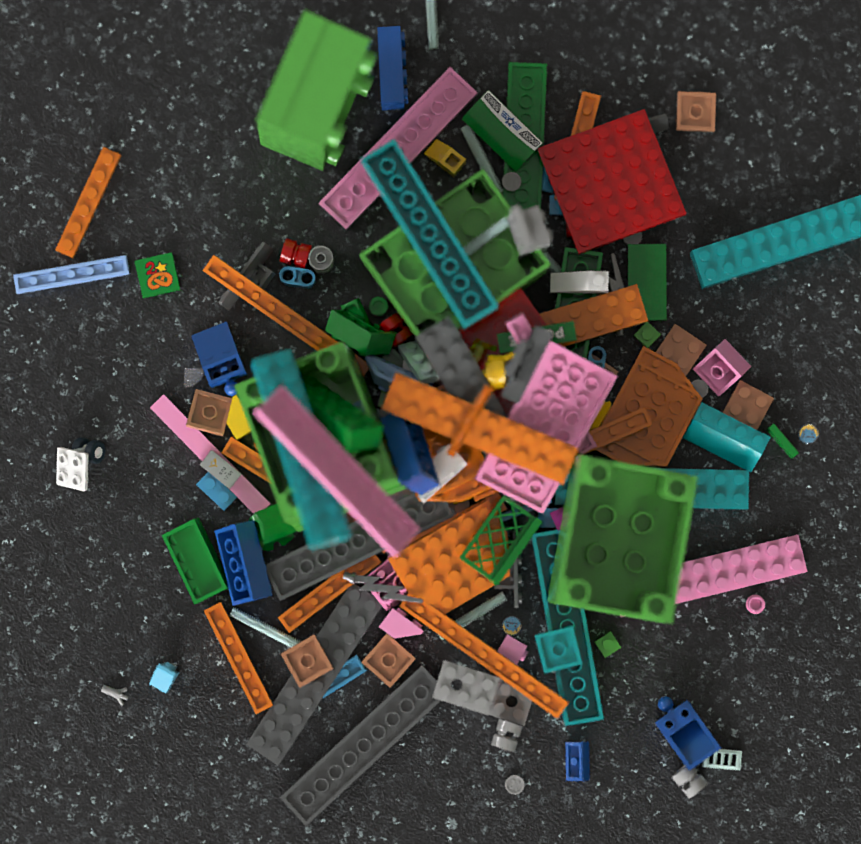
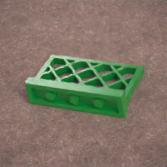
[459,495,543,585]

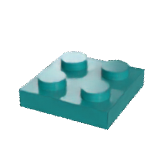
[535,626,582,673]

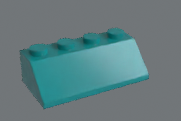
[682,402,770,473]

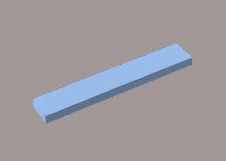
[13,255,130,294]

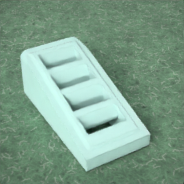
[702,749,742,770]

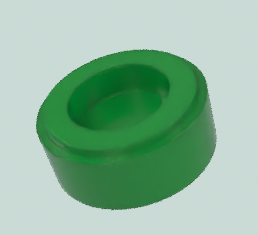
[369,297,388,316]

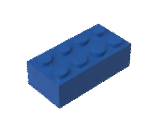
[377,26,408,110]
[381,413,441,495]
[215,520,272,606]

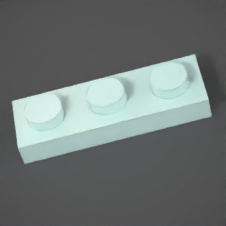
[398,340,439,384]

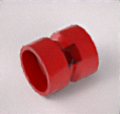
[279,238,312,269]
[380,313,413,349]

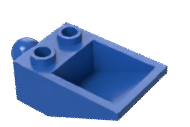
[191,321,248,396]
[655,696,721,771]

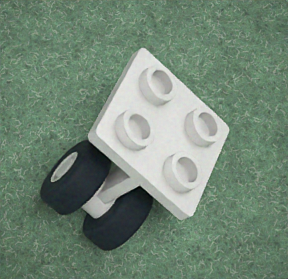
[56,437,106,491]

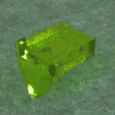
[470,338,497,365]

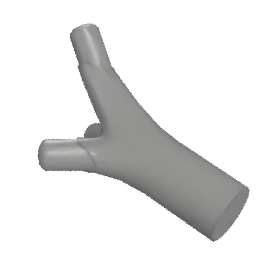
[101,685,128,706]

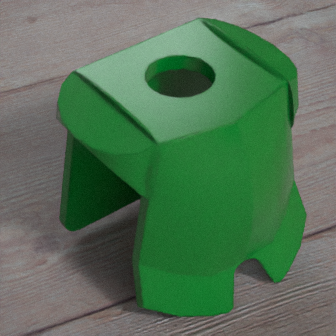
[249,503,297,551]

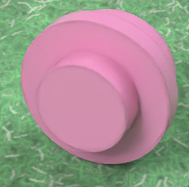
[746,595,765,614]

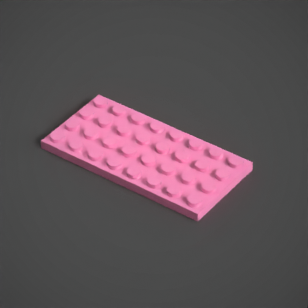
[475,341,618,513]

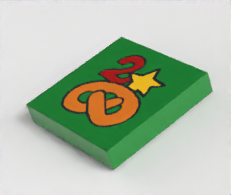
[135,252,180,298]

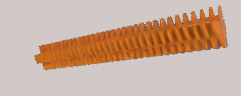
[446,384,494,458]

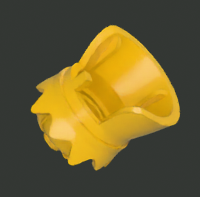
[482,352,514,391]

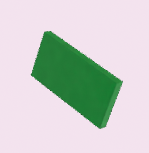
[627,244,667,321]

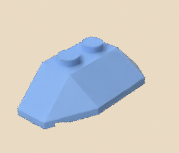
[365,355,439,392]

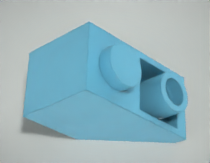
[149,662,179,693]

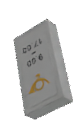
[200,450,242,489]

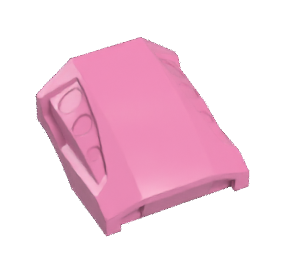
[367,555,408,611]

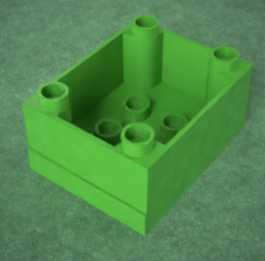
[257,11,377,171]
[360,169,551,338]
[234,341,406,532]
[547,454,698,624]

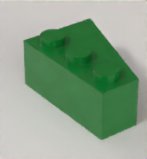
[325,309,397,357]

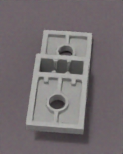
[507,206,553,256]
[432,660,532,726]

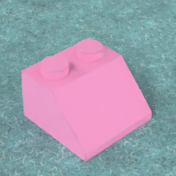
[693,339,751,397]

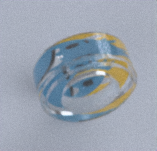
[798,424,819,444]
[502,616,521,636]

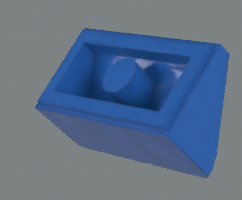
[565,742,590,781]

